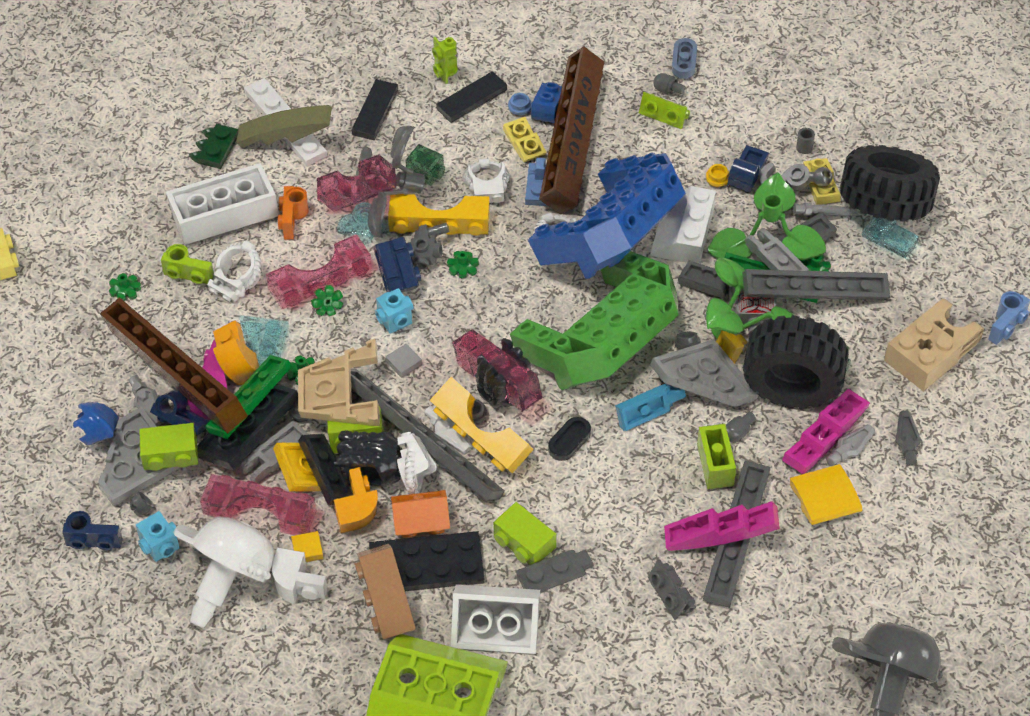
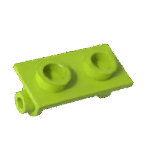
[432,37,458,84]
[638,92,690,129]

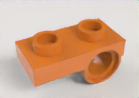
[278,186,309,240]

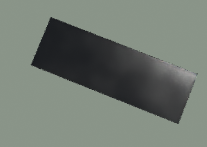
[436,71,507,123]
[351,79,398,141]
[298,434,353,505]

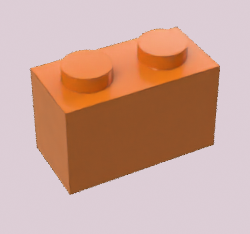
[391,490,450,538]

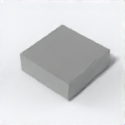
[385,343,422,378]

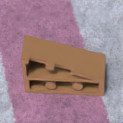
[354,544,416,639]

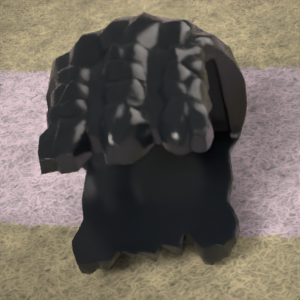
[475,338,532,409]
[334,430,403,487]

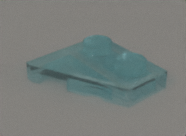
[239,315,289,365]

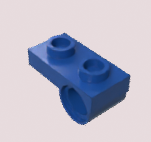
[531,82,562,123]

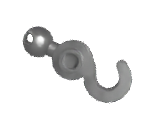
[759,162,833,190]

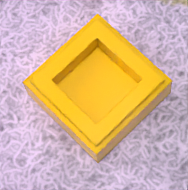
[291,531,323,562]

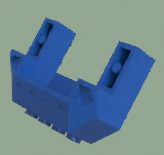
[528,153,686,279]

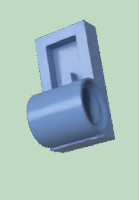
[988,291,1030,345]

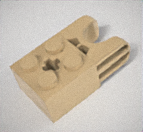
[884,298,984,392]

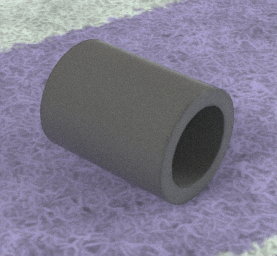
[796,128,815,154]

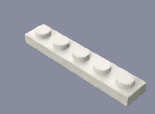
[244,78,327,167]

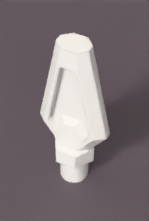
[424,406,472,454]

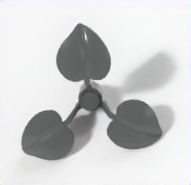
[355,126,425,238]

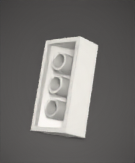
[166,163,279,245]

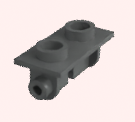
[648,559,696,620]

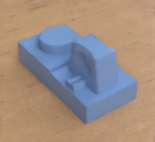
[525,158,547,206]

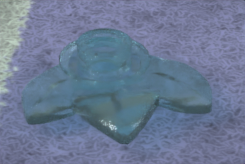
[337,202,387,246]

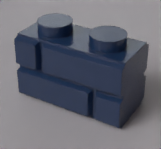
[373,237,421,292]

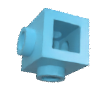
[375,288,414,334]
[135,511,180,562]

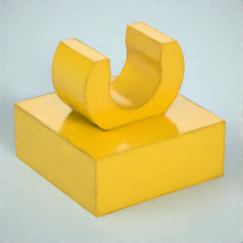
[716,330,748,364]

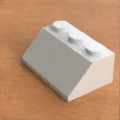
[650,186,716,264]
[451,584,540,654]

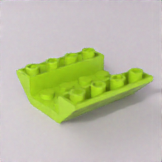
[366,634,508,716]

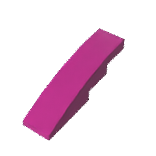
[782,389,870,474]
[664,501,780,551]

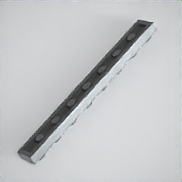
[351,368,505,501]

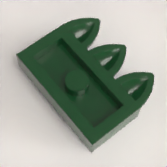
[189,124,239,169]

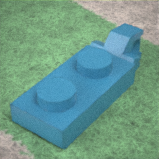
[615,384,686,431]

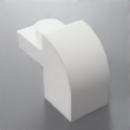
[272,548,328,604]

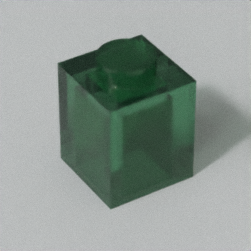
[405,144,445,186]

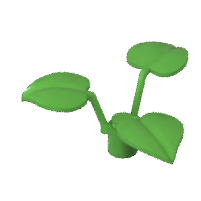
[707,172,826,260]
[706,257,793,339]

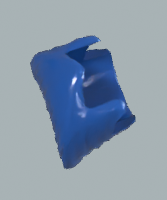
[73,402,119,445]

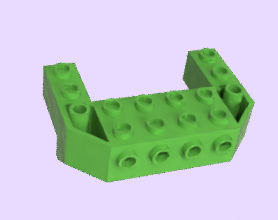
[510,251,679,390]

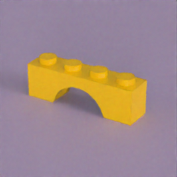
[388,194,490,236]
[430,377,533,473]

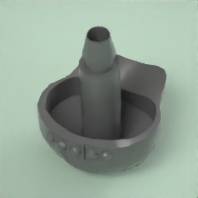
[832,622,943,716]

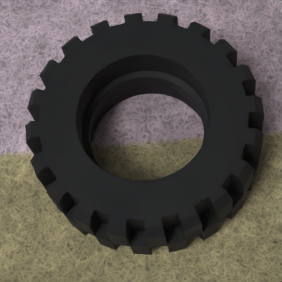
[839,145,940,221]
[743,315,849,409]

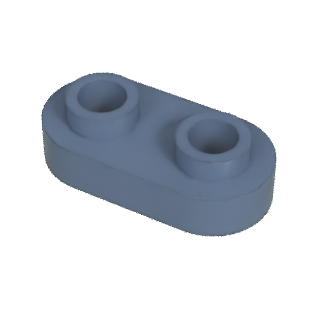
[672,38,697,79]

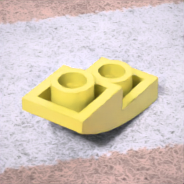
[503,117,547,163]
[803,158,841,205]

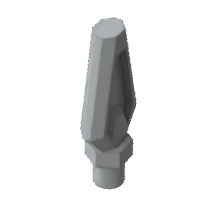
[793,202,851,217]
[129,375,164,427]
[826,424,875,466]

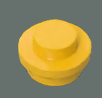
[706,164,730,187]

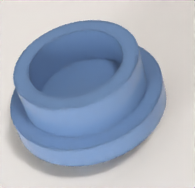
[508,93,532,115]

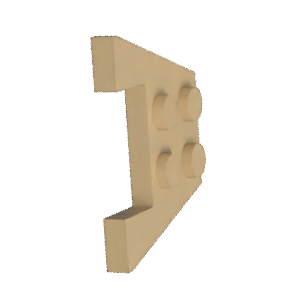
[298,339,380,426]

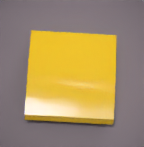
[790,464,863,525]

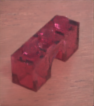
[317,154,396,212]

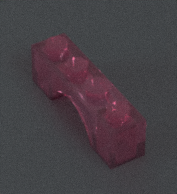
[266,234,372,309]
[452,329,543,412]
[200,474,317,536]

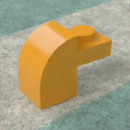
[213,320,259,385]
[334,467,378,533]

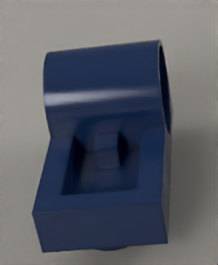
[728,145,769,192]
[150,390,209,436]
[62,511,123,550]

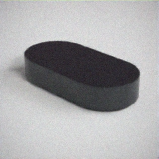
[548,417,591,461]

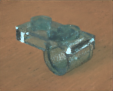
[862,217,919,259]

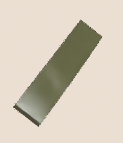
[236,105,332,148]

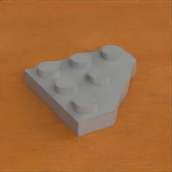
[650,339,759,407]
[98,407,181,506]

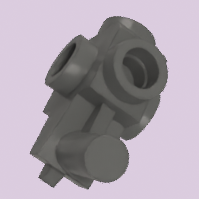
[410,223,450,269]

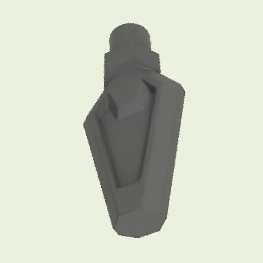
[895,410,922,465]

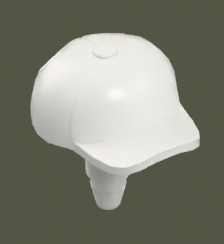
[173,517,274,628]

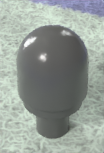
[653,73,686,95]
[726,411,756,443]

